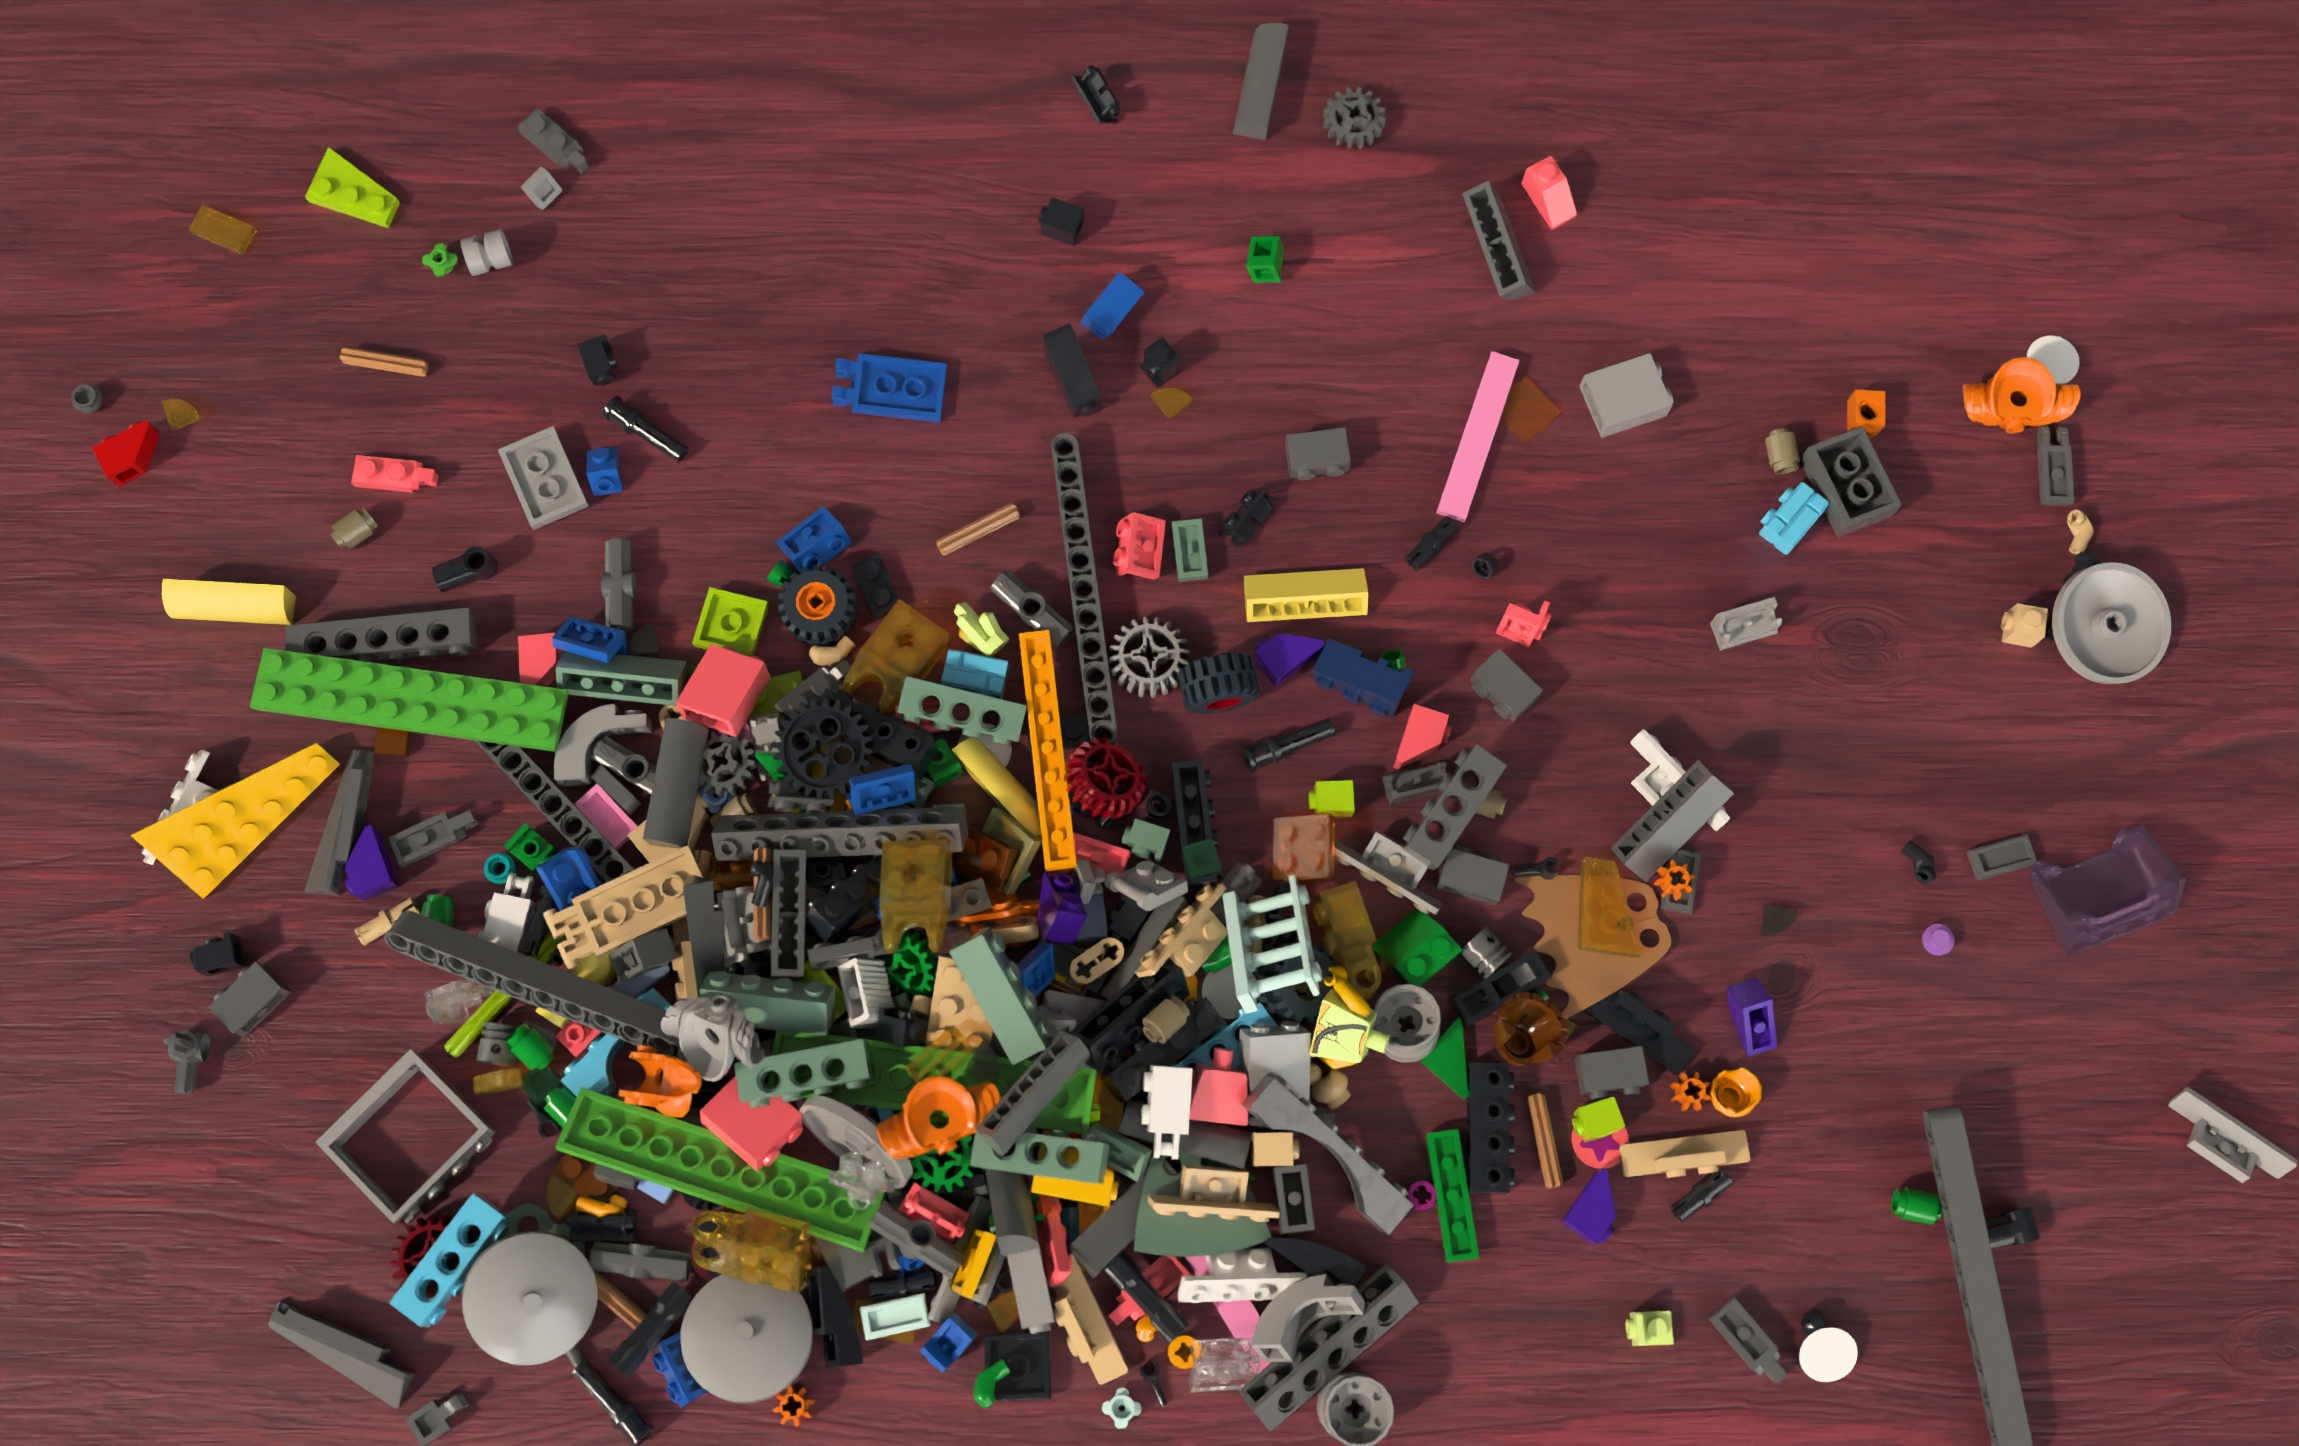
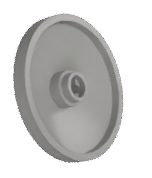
[2052,562,2171,684]
[800,1095,913,1189]
[462,1231,598,1365]
[681,1268,813,1403]

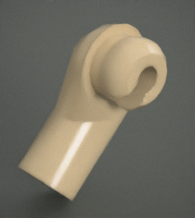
[2067,509,2093,555]
[809,636,856,666]

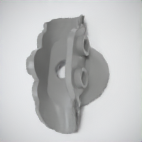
[661,995,764,1082]

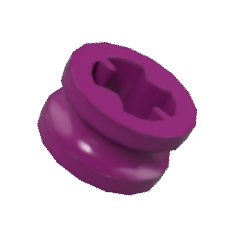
[1406,1181,1436,1211]

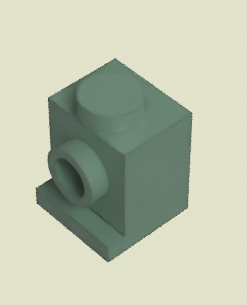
[1121,819,1170,865]

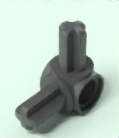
[163,1030,211,1094]

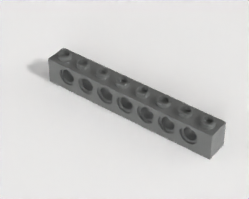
[711,806,968,861]

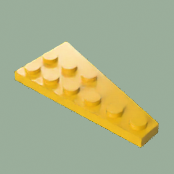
[131,742,340,899]

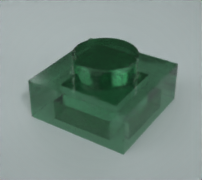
[1182,838,1221,879]
[516,1066,564,1106]

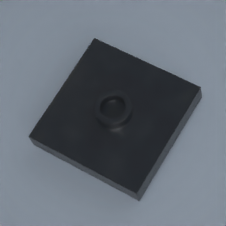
[984,1332,1052,1402]

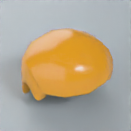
[1709,1067,1762,1117]

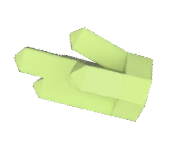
[954,602,1009,657]

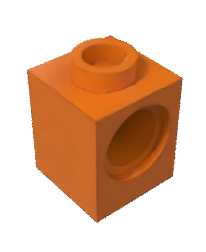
[1847,389,1885,438]

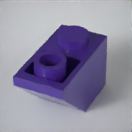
[1038,871,1087,944]

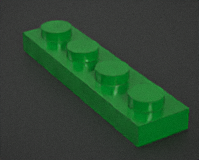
[1425,1129,1479,1263]

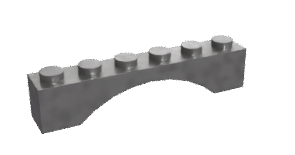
[1241,1075,1413,1235]

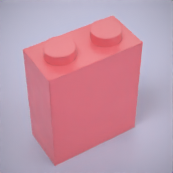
[676,644,771,737]
[700,1076,803,1172]

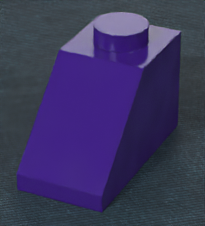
[1253,633,1325,687]
[344,825,399,901]
[1727,977,1777,1057]
[1560,1168,1616,1245]

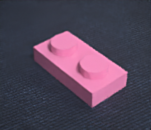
[574,784,638,850]

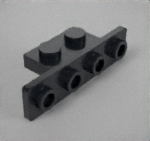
[1584,990,1694,1075]

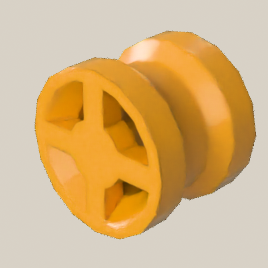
[1168,1335,1200,1369]

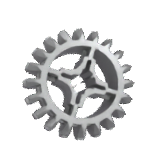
[1108,616,1190,698]

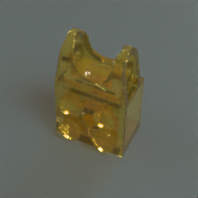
[842,599,951,716]
[879,840,952,954]
[1313,881,1381,1000]
[692,1209,810,1292]

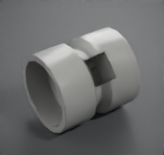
[461,229,513,276]

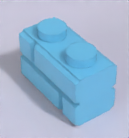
[1759,482,1829,555]
[941,649,1010,700]

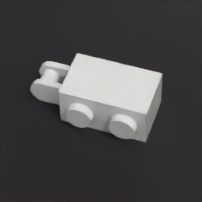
[478,872,538,955]
[1141,1065,1192,1159]

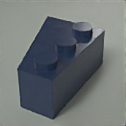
[1311,639,1414,718]

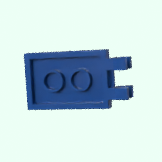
[832,353,947,423]

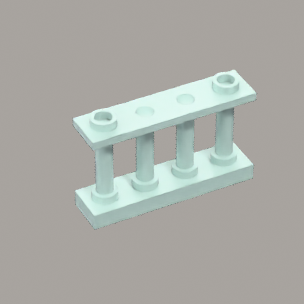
[1222,874,1323,1014]

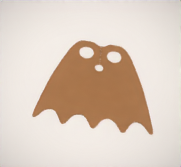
[1514,875,1672,1018]

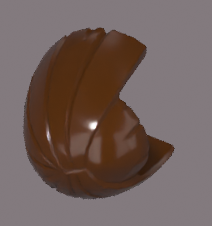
[1494,992,1569,1066]

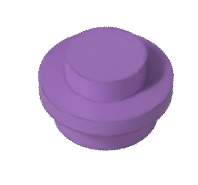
[1922,924,1955,956]

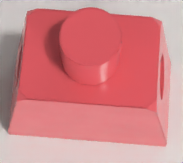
[1189,1048,1248,1126]

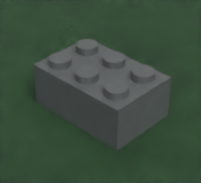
[1800,426,1902,538]

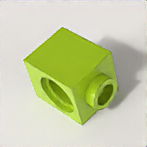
[1309,780,1355,818]
[1572,1096,1625,1143]

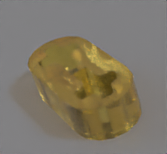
[473,1069,523,1095]

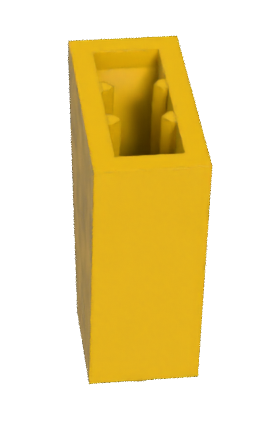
[1031,1129,1119,1207]

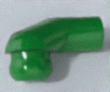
[973,1358,1011,1408]

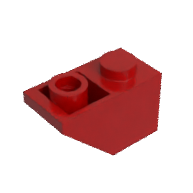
[92,419,160,487]

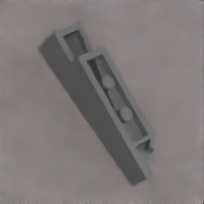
[305,749,376,896]
[683,875,724,997]
[268,1301,415,1408]

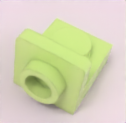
[1626,1311,1674,1346]

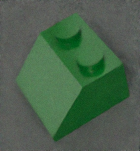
[1370,908,1462,987]

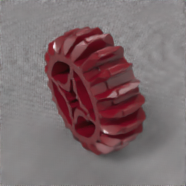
[1063,737,1147,820]
[390,1214,478,1300]

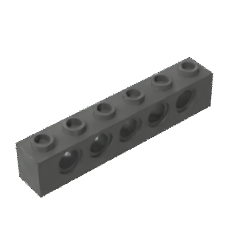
[285,608,478,663]
[1238,1263,1419,1432]

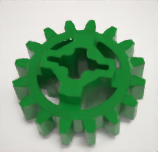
[880,931,939,999]
[910,1122,974,1193]

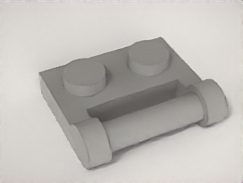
[1105,860,1188,911]

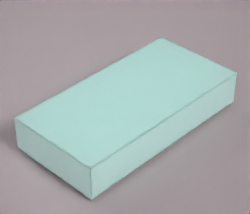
[860,1293,931,1340]

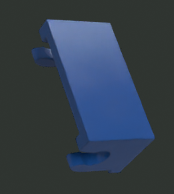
[1080,272,1145,340]

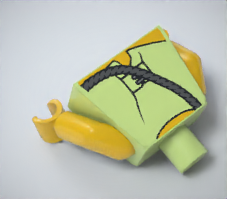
[1309,966,1390,1069]

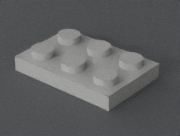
[498,426,589,530]

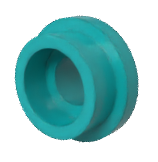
[484,853,516,884]

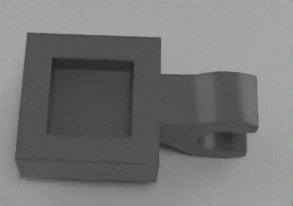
[405,1394,470,1446]

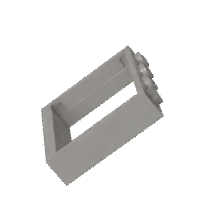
[315,1049,497,1225]

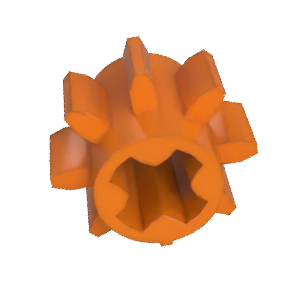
[1654,860,1695,901]
[1670,1072,1711,1111]
[773,1385,815,1427]

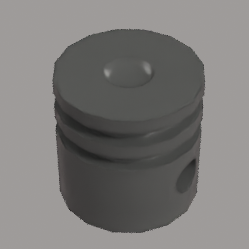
[1461,927,1513,979]
[476,1022,519,1067]

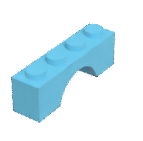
[561,988,672,1096]

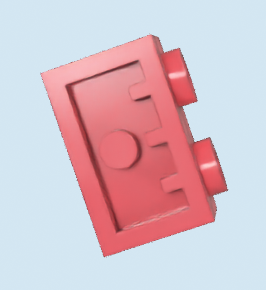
[1113,512,1166,580]
[1496,600,1552,648]

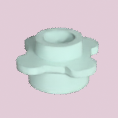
[1102,1388,1141,1429]

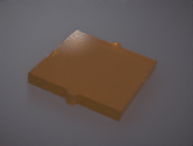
[1500,376,1561,444]

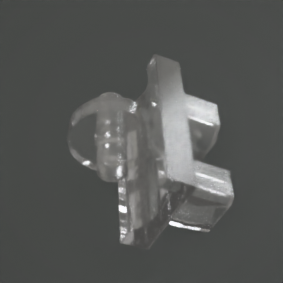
[829,1152,894,1211]

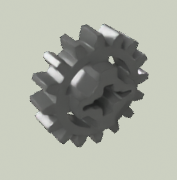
[1323,87,1386,149]
[699,731,758,798]

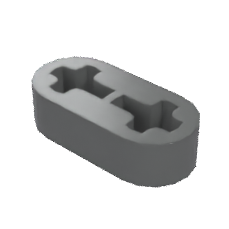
[590,765,642,815]

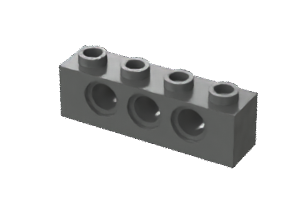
[1402,744,1507,870]

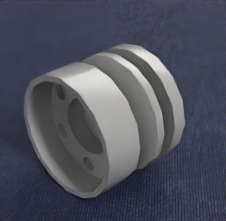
[1374,984,1441,1063]
[1317,1371,1394,1446]

